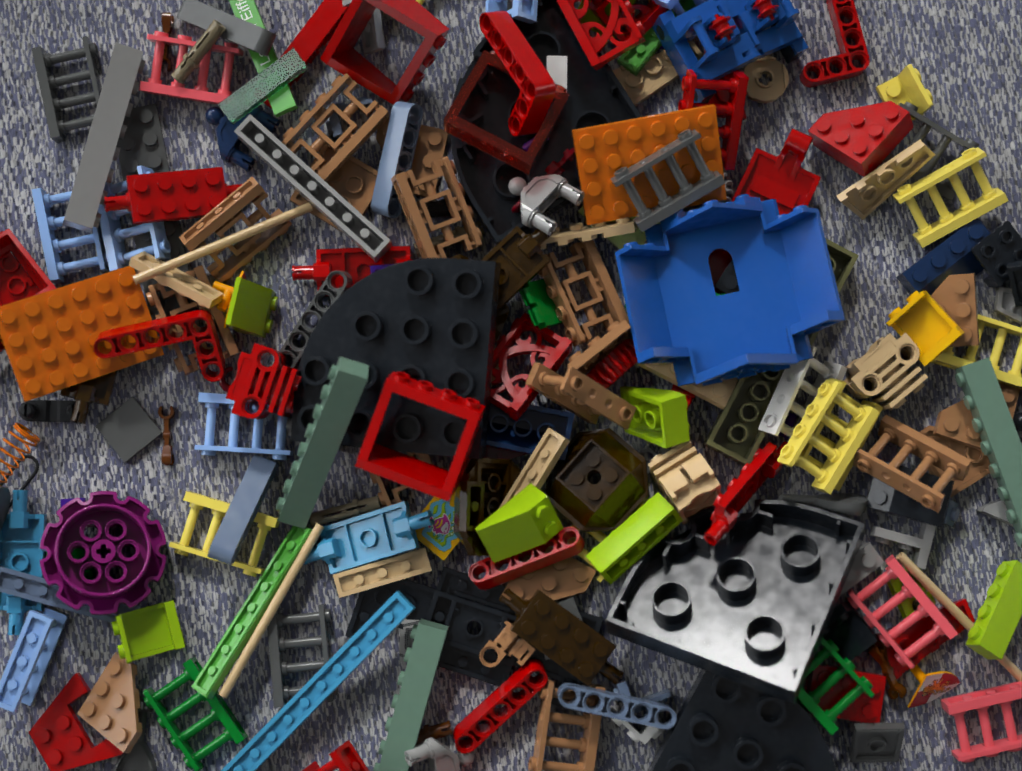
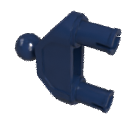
[205,102,280,172]

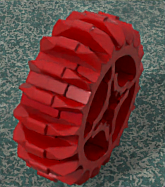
[586,338,638,389]

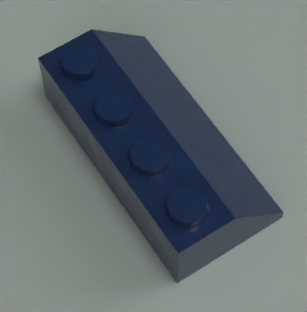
[896,218,990,295]
[486,400,575,460]

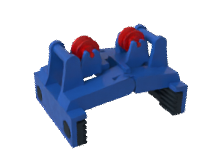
[652,0,808,103]

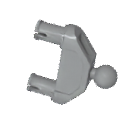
[508,174,585,236]
[404,737,475,771]

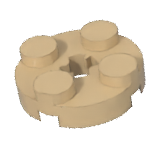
[743,55,789,103]

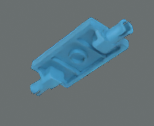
[0,490,47,635]
[303,501,435,574]

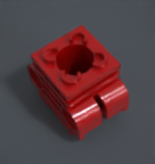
[226,343,302,420]

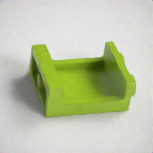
[111,600,185,664]

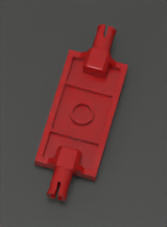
[104,167,242,225]
[292,246,413,297]
[704,441,788,546]

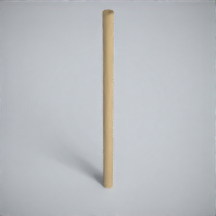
[132,202,313,285]
[218,523,325,699]
[896,552,1022,681]

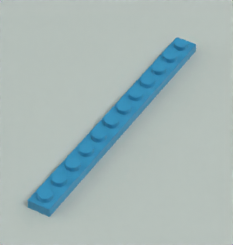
[221,591,415,771]

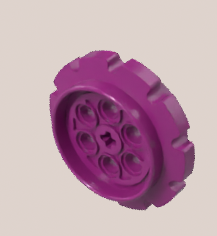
[40,491,166,615]

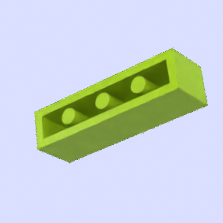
[586,492,683,585]
[965,560,1022,660]

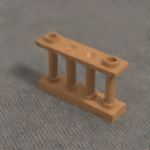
[525,362,636,430]
[853,415,972,513]
[528,678,606,771]

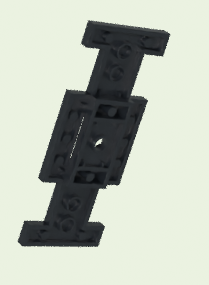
[345,555,603,711]

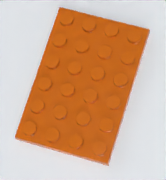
[572,104,727,225]
[0,266,164,402]

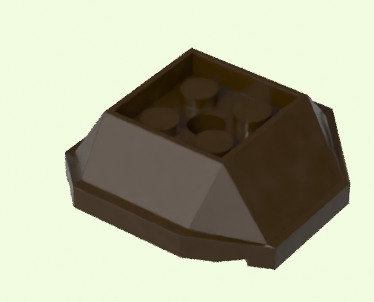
[546,428,649,532]
[454,458,521,556]

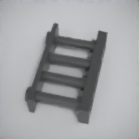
[32,36,102,143]
[883,101,979,201]
[610,129,726,232]
[267,603,338,708]

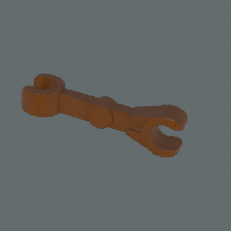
[162,12,174,72]
[158,406,175,465]
[868,641,907,699]

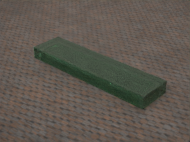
[218,48,309,125]

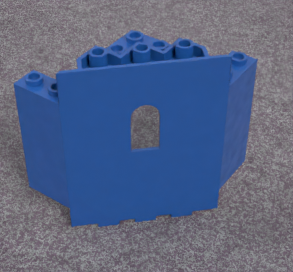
[615,194,845,387]

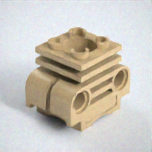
[844,333,928,411]
[648,441,721,525]

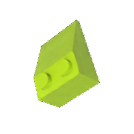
[225,277,278,338]
[620,386,690,449]
[475,483,563,563]

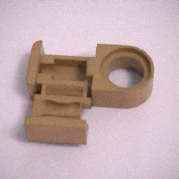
[479,621,536,667]

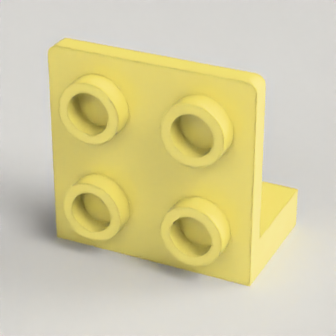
[875,64,933,121]

